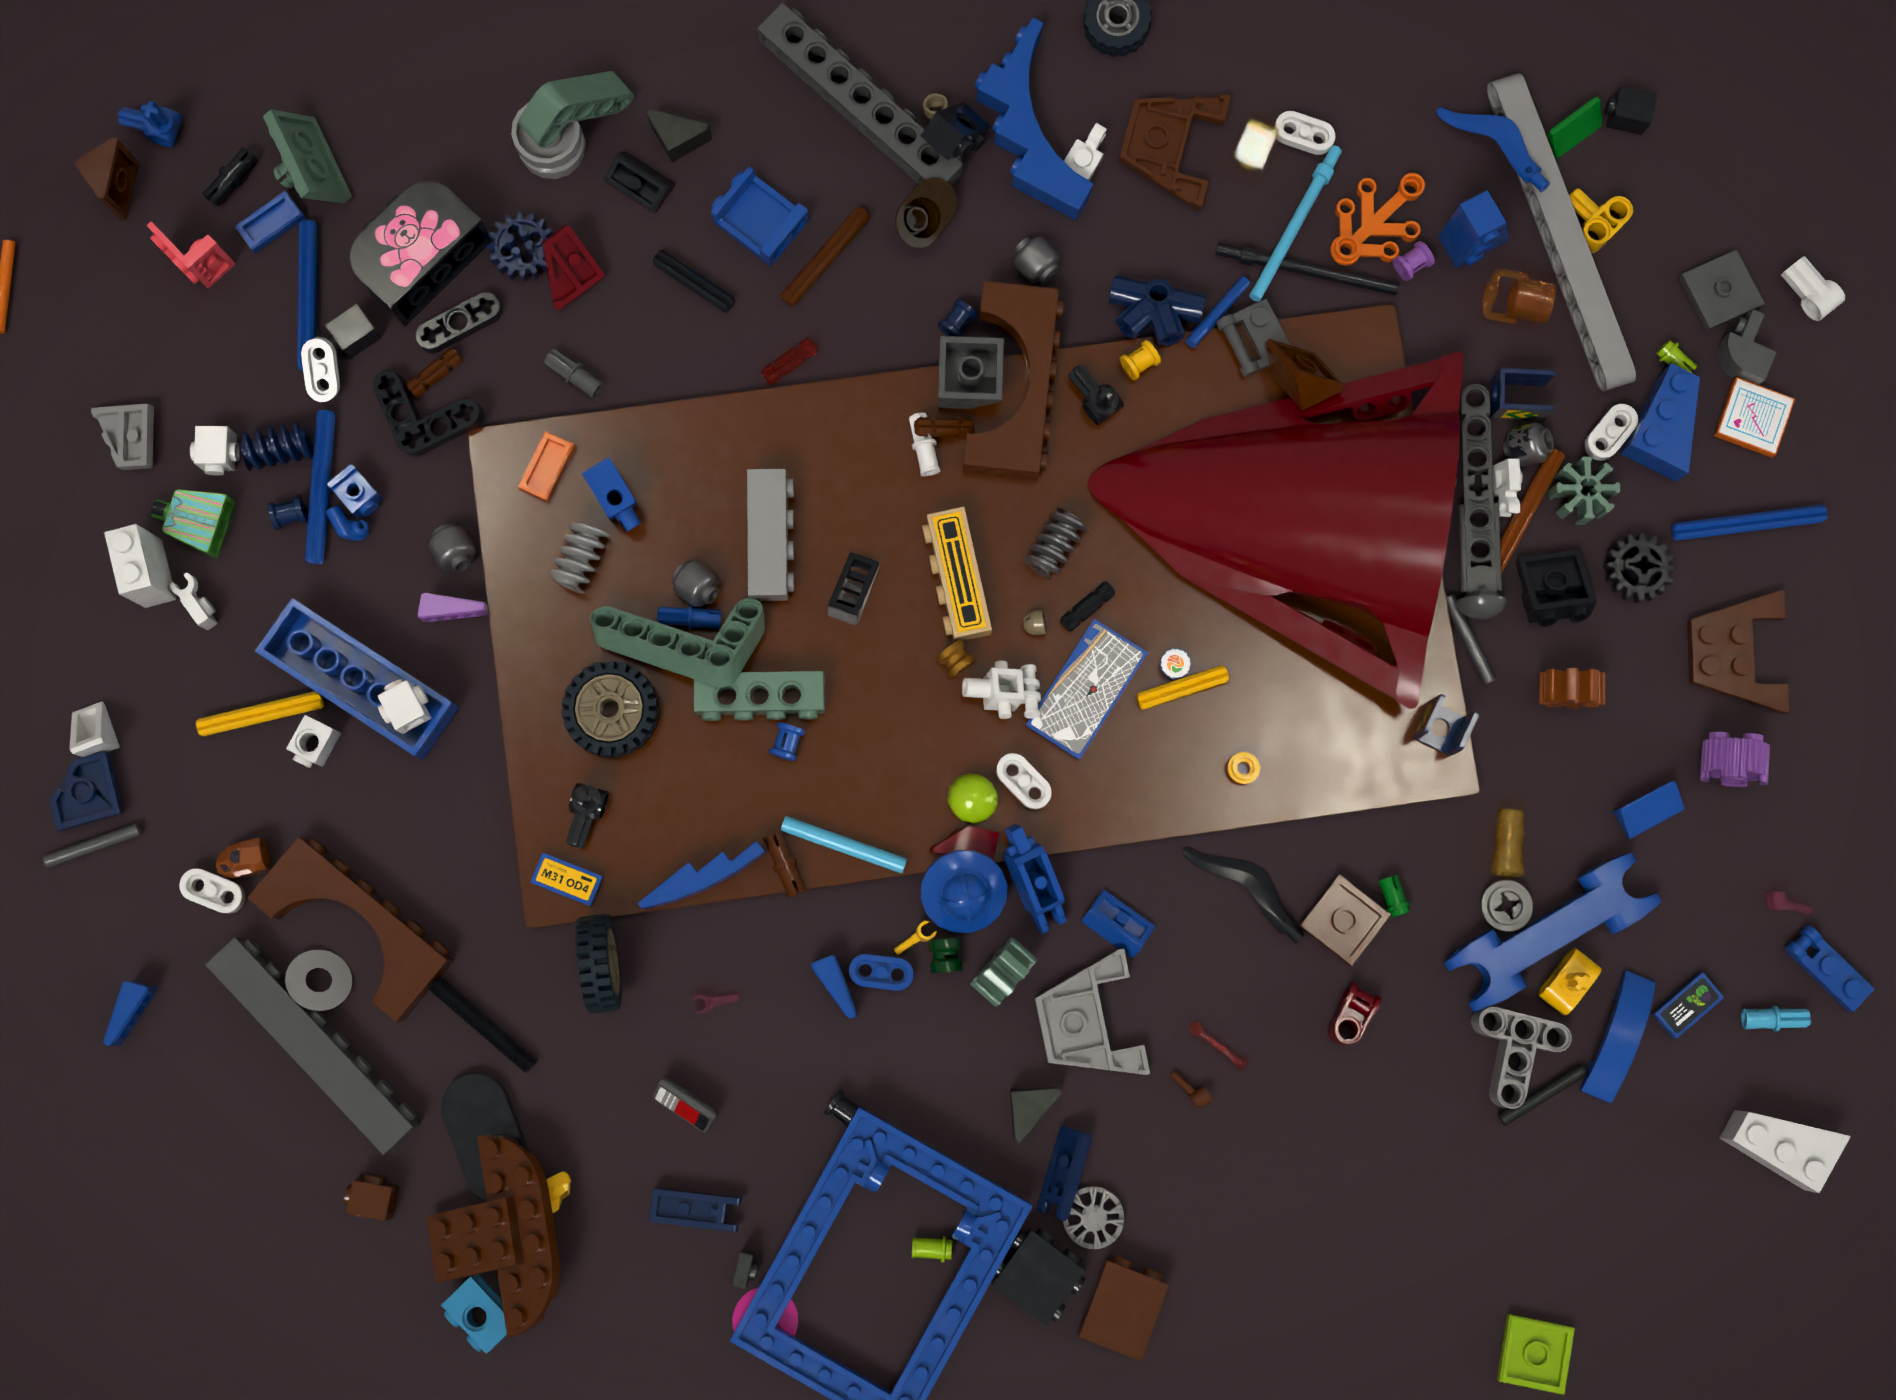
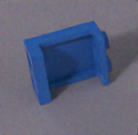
[711,166,810,267]

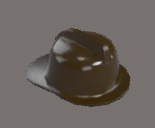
[895,178,957,248]

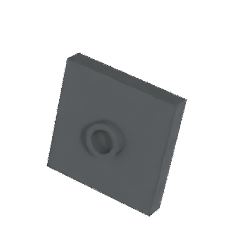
[1679,250,1765,331]

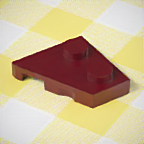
[542,223,606,311]

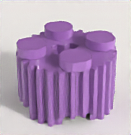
[1700,732,1770,788]

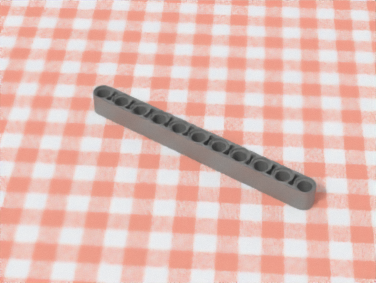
[1487,73,1636,392]

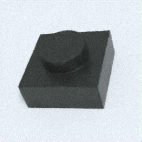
[732,1249,759,1289]

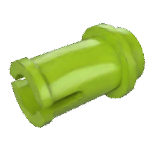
[1656,340,1697,373]
[912,1236,952,1263]

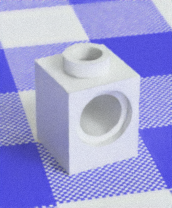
[286,715,341,768]

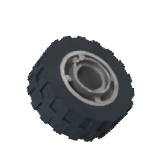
[1083,0,1152,57]

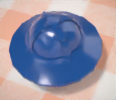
[921,850,1007,933]

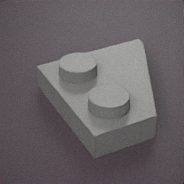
[91,404,154,470]

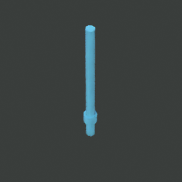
[1249,145,1342,302]

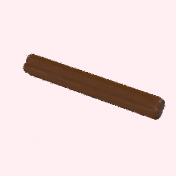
[781,206,870,307]

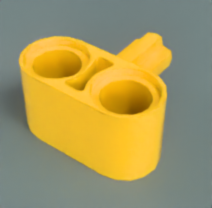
[1569,188,1633,254]
[1537,947,1602,1016]

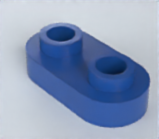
[849,954,914,991]

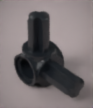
[1068,365,1124,426]
[566,783,609,848]

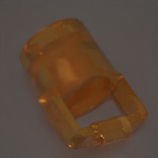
[1482,268,1556,324]

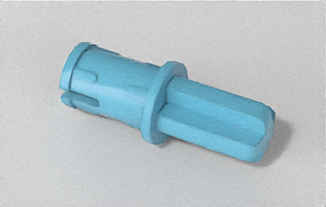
[1741,1006,1811,1031]

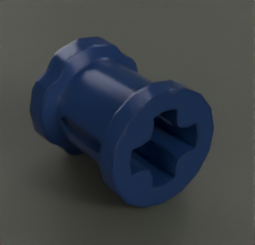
[938,299,978,337]
[267,495,308,530]

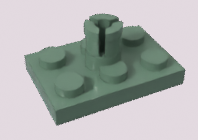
[263,109,352,204]

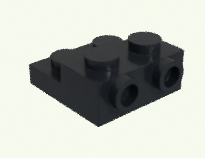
[1516,549,1597,627]

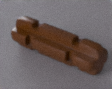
[406,347,463,397]
[914,417,975,437]

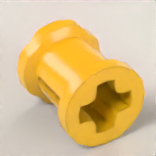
[1119,340,1161,380]

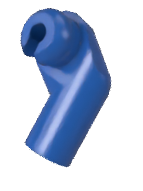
[326,506,369,541]

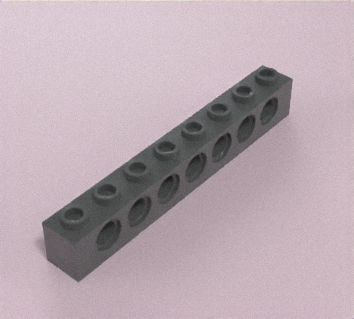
[757,3,963,186]

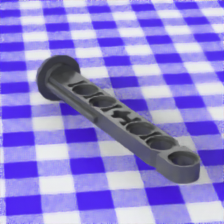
[1456,384,1508,620]

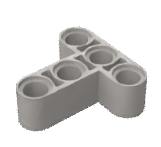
[1471,1007,1572,1109]

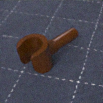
[1170,1071,1212,1107]

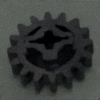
[1603,533,1676,603]

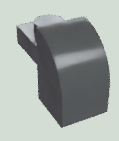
[1717,309,1777,385]

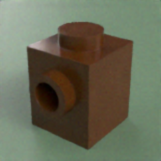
[344,1174,399,1221]

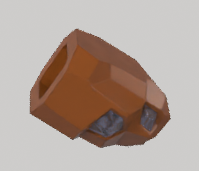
[216,837,271,878]

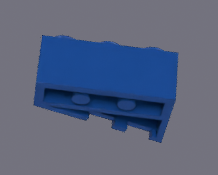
[1438,190,1509,268]
[1620,363,1700,482]

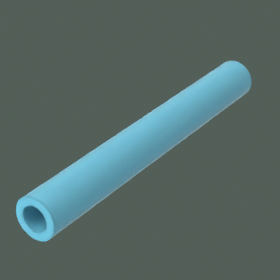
[780,816,907,874]

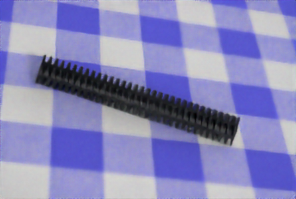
[428,977,538,1073]

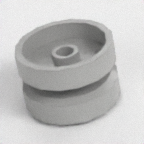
[511,102,586,179]

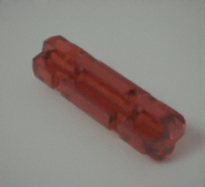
[761,338,818,385]

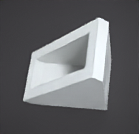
[70,701,120,757]

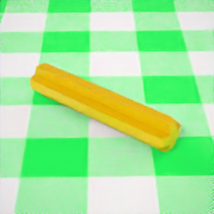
[1137,665,1229,709]

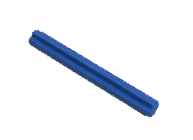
[297,220,318,372]
[305,410,335,565]
[1671,505,1828,541]

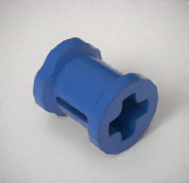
[768,722,805,762]

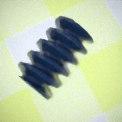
[241,421,313,471]

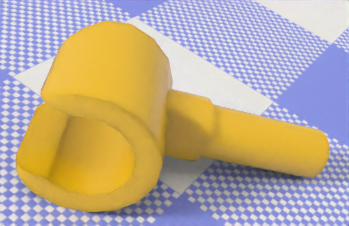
[894,921,936,955]

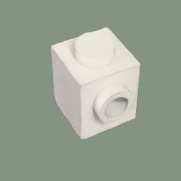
[190,426,240,476]
[377,680,432,734]

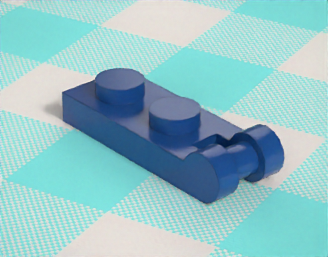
[1785,925,1875,1012]

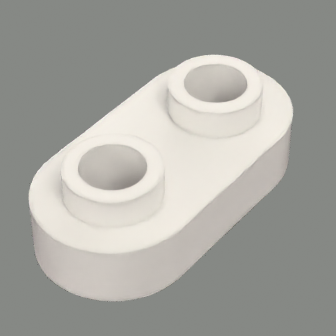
[1274,111,1335,155]
[301,337,340,402]
[1585,404,1638,461]
[996,753,1052,810]
[179,869,246,914]

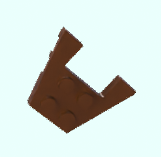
[1119,94,1231,211]
[1687,590,1790,714]

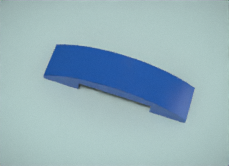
[1579,970,1656,1103]

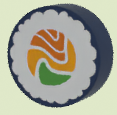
[1159,648,1192,681]

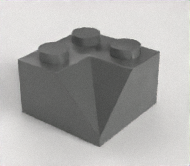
[938,336,1004,409]

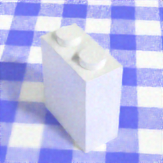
[104,524,177,608]

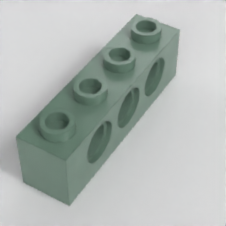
[694,671,825,721]

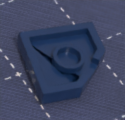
[49,751,124,832]

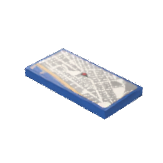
[1025,619,1148,760]

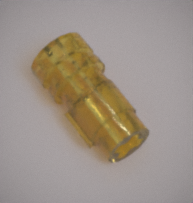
[1491,809,1525,877]

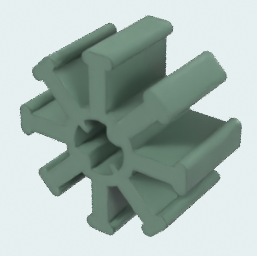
[1548,457,1620,525]
[970,937,1038,1007]

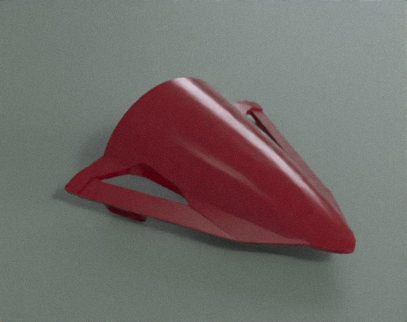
[1088,352,1464,709]

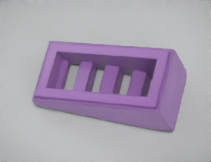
[418,593,489,622]

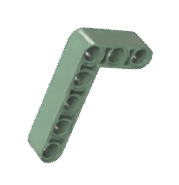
[590,598,766,687]

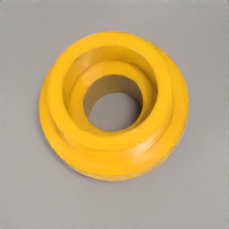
[1227,752,1260,784]

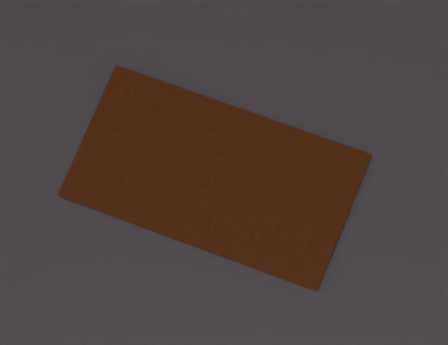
[468,305,1479,929]

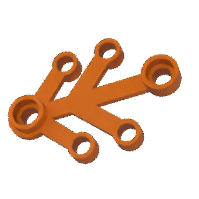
[1330,173,1425,266]

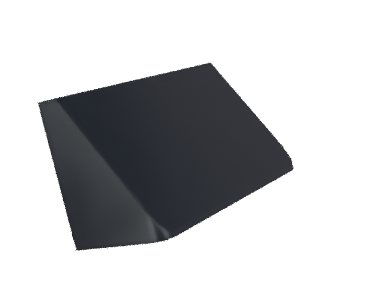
[604,151,675,213]

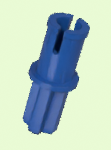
[657,605,722,630]

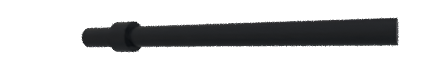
[1215,243,1399,296]

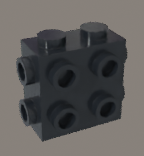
[991,1227,1086,1326]

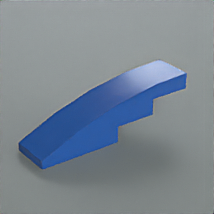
[637,841,767,910]

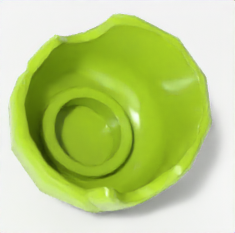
[947,773,998,824]

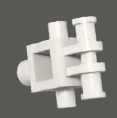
[962,661,1041,719]

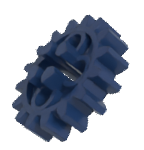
[487,212,553,282]

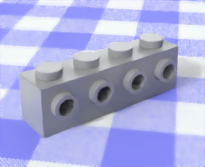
[747,469,794,601]

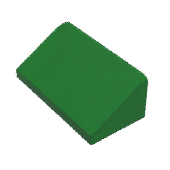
[1546,97,1602,159]

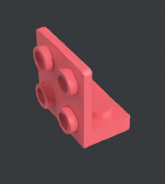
[146,221,235,289]

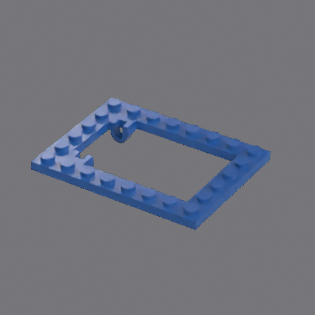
[730,1106,1033,1400]

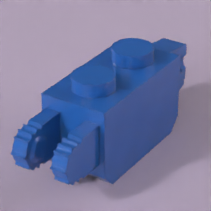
[1002,823,1066,934]

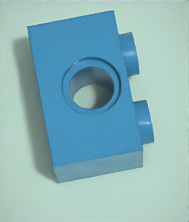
[441,1274,507,1354]

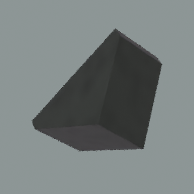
[647,109,711,162]
[1010,1087,1062,1143]

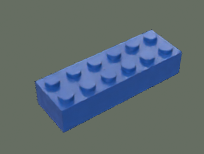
[255,598,460,760]

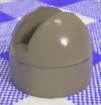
[923,93,948,120]
[1023,609,1047,635]

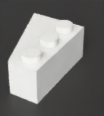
[1719,1110,1851,1193]

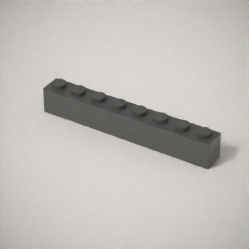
[205,937,420,1155]

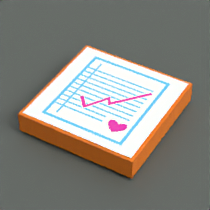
[1713,377,1795,458]

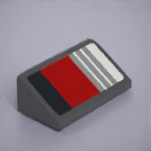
[653,1078,719,1133]

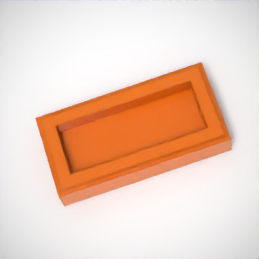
[518,431,575,502]

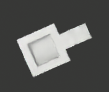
[1064,123,1107,181]
[170,572,218,631]

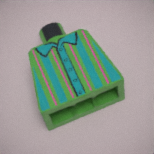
[151,489,236,559]

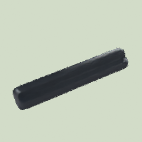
[653,250,735,313]

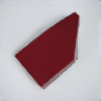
[929,826,999,861]

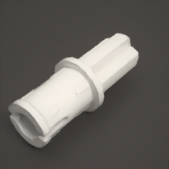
[909,413,940,477]

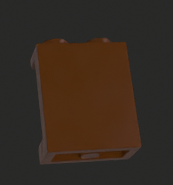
[1077,1255,1169,1362]

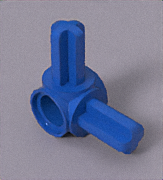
[118,101,183,147]

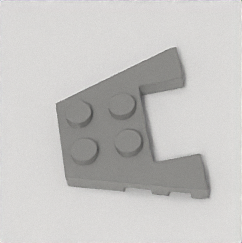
[1034,949,1150,1075]

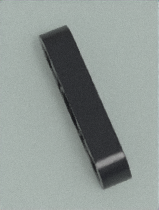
[416,292,502,353]

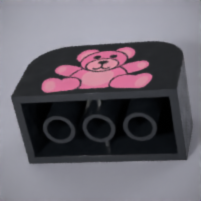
[350,181,492,327]

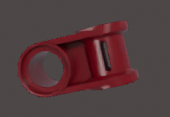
[1328,981,1382,1045]

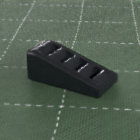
[828,552,880,625]

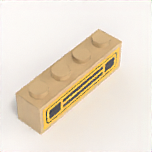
[922,507,992,642]

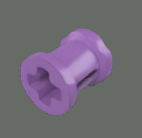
[1393,241,1435,281]

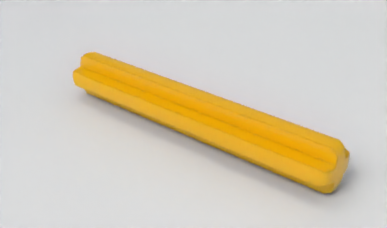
[196,691,324,736]

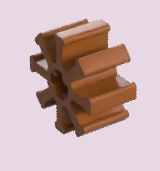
[1539,668,1606,709]

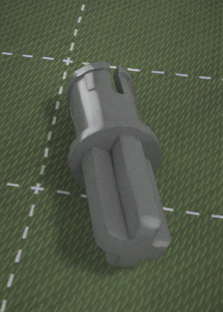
[544,349,604,399]

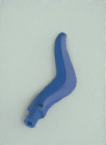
[1436,107,1550,192]

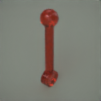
[1190,1023,1247,1070]

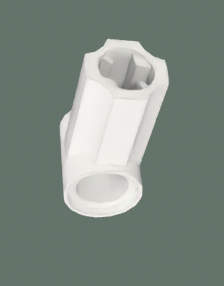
[1781,256,1845,321]

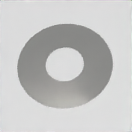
[285,950,352,1011]

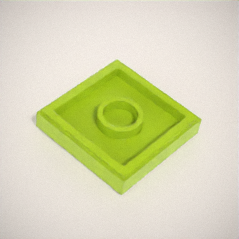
[1496,1313,1575,1395]

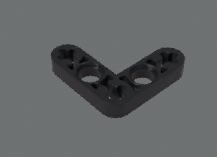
[373,370,485,457]

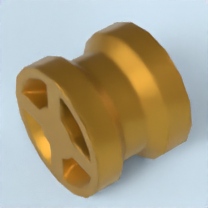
[936,639,976,679]

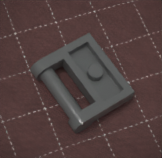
[1216,298,1290,378]

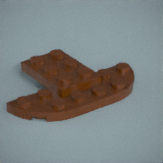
[426,1135,560,1338]

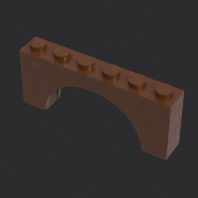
[963,281,1064,480]
[247,837,454,1022]

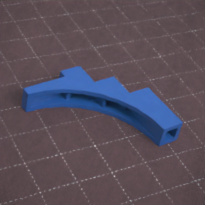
[975,18,1093,221]

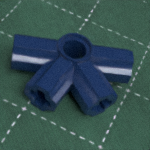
[1109,275,1207,347]

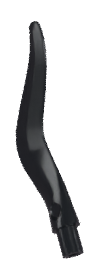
[1182,847,1305,944]

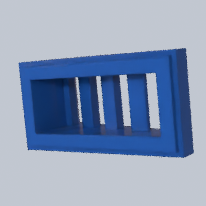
[810,955,858,1019]
[103,981,158,1046]

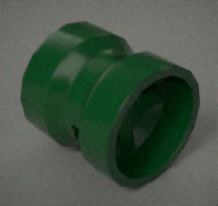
[929,938,963,973]

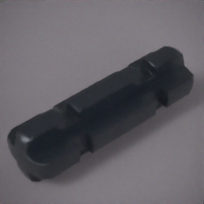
[1060,581,1115,632]

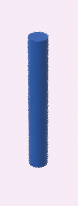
[1185,276,1250,348]

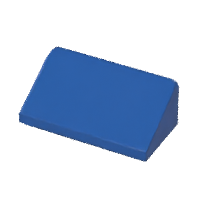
[1613,780,1685,839]
[1081,889,1156,958]

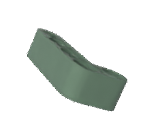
[518,71,634,148]

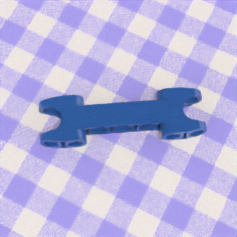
[1443,852,1662,1012]

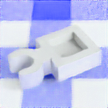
[1492,459,1523,517]

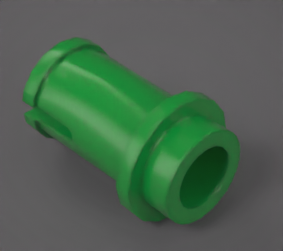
[1378,875,1411,918]

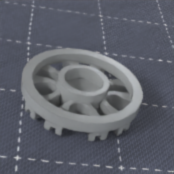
[1063,1186,1124,1249]

